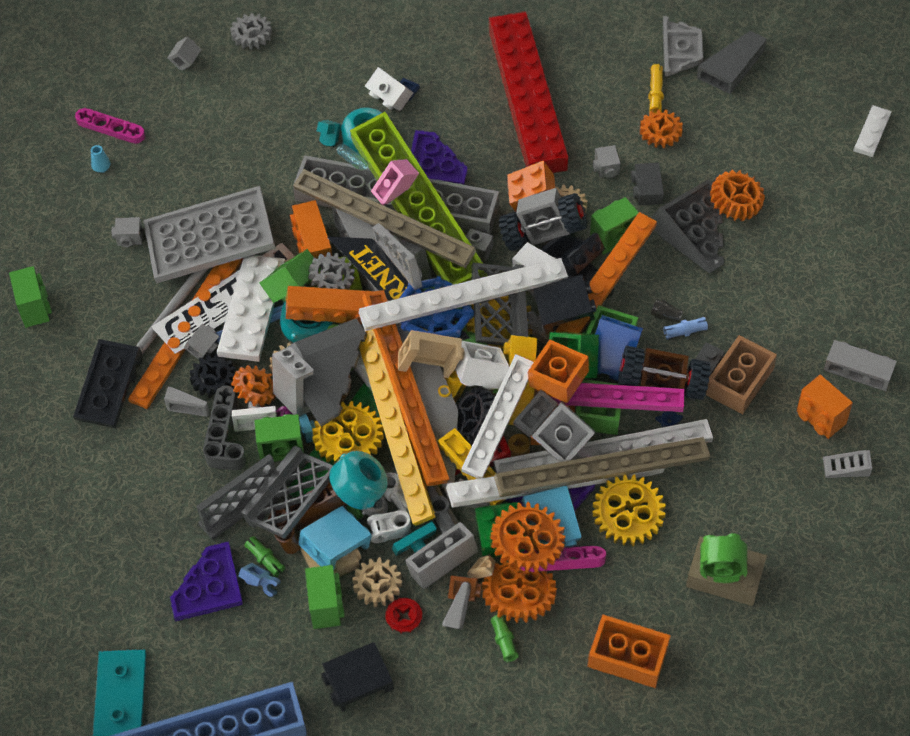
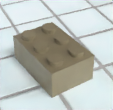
[686,536,767,606]

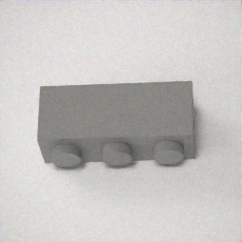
[824,340,897,391]
[405,522,478,590]

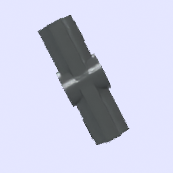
[425,483,458,534]

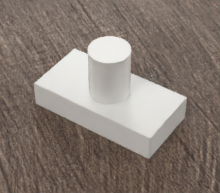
[232,402,277,432]

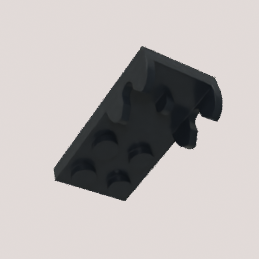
[73,339,143,428]

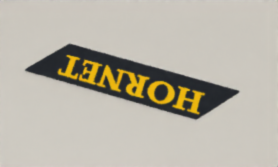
[327,237,470,340]

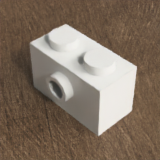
[365,67,413,111]

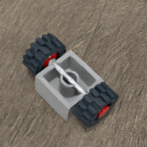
[499,188,588,251]

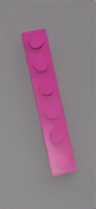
[551,383,684,412]

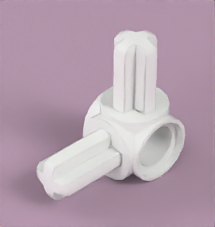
[383,473,409,513]

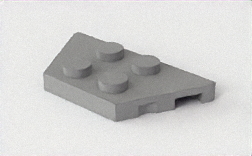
[663,16,703,77]

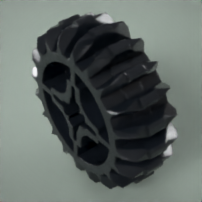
[457,388,496,446]

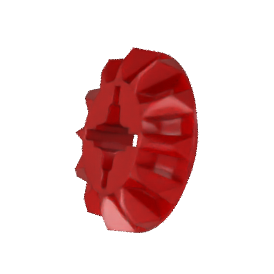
[385,598,422,633]

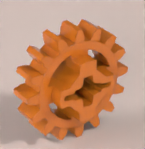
[640,109,683,148]
[231,365,276,407]

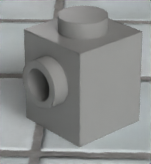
[167,37,201,70]
[593,145,620,178]
[112,217,143,247]
[465,228,493,262]
[184,324,219,359]

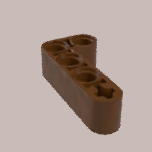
[268,482,347,554]

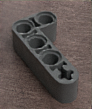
[203,386,247,470]

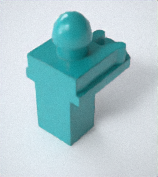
[317,120,341,146]

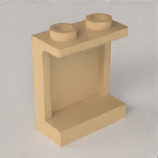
[398,330,464,378]

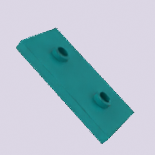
[93,649,147,736]

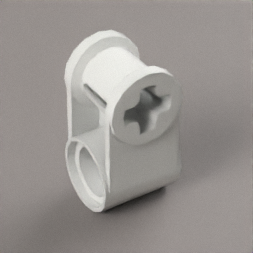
[367,510,411,543]

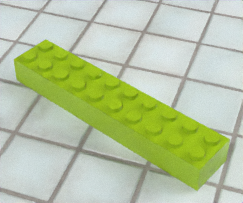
[350,112,487,285]

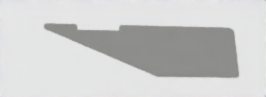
[410,362,458,501]

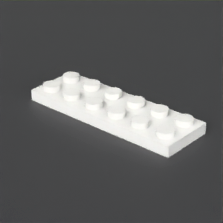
[217,255,285,362]

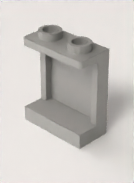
[272,347,314,416]

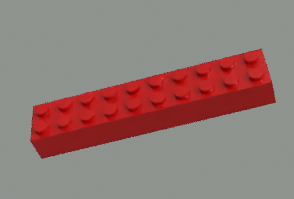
[489,12,568,173]

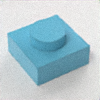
[299,413,315,443]

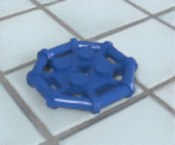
[400,276,474,338]

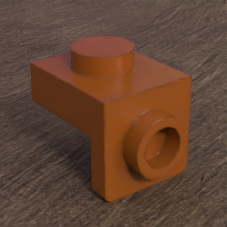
[448,575,482,602]

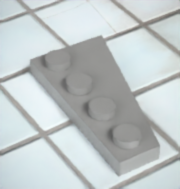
[372,223,422,290]

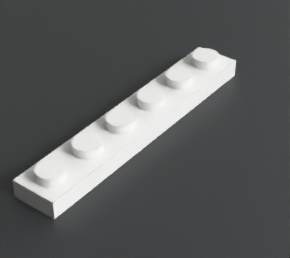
[461,354,534,479]

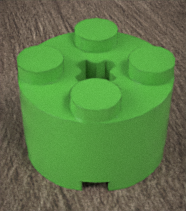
[700,533,748,583]

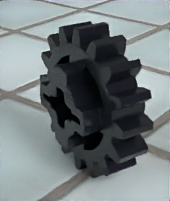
[190,354,236,398]

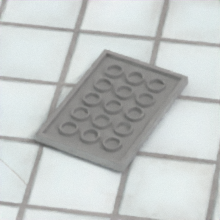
[144,186,275,283]

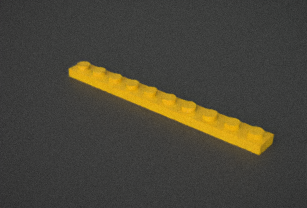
[359,329,436,526]

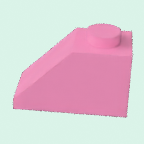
[371,159,419,206]

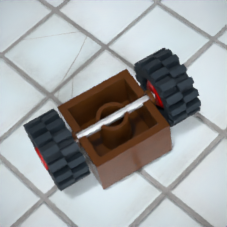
[618,346,711,400]

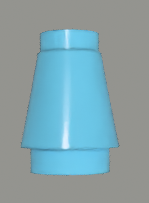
[91,145,111,172]

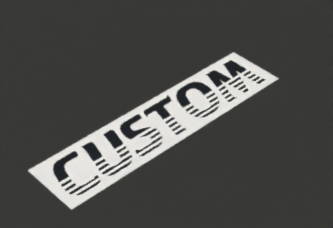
[151,243,295,354]

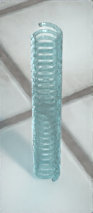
[337,144,368,171]

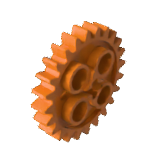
[490,502,566,574]
[482,561,557,623]

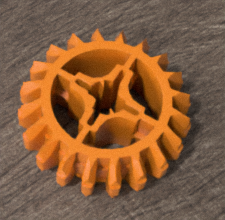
[710,170,765,222]

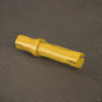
[648,64,664,114]

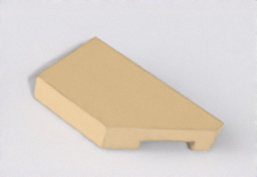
[467,556,495,578]

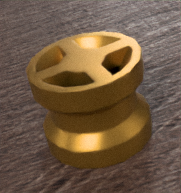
[508,434,530,457]

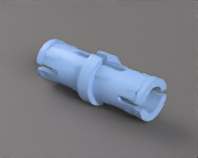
[663,317,708,340]

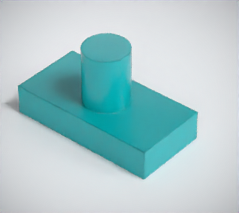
[392,522,437,556]

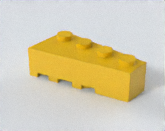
[503,335,537,425]

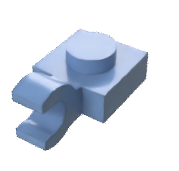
[238,563,281,596]

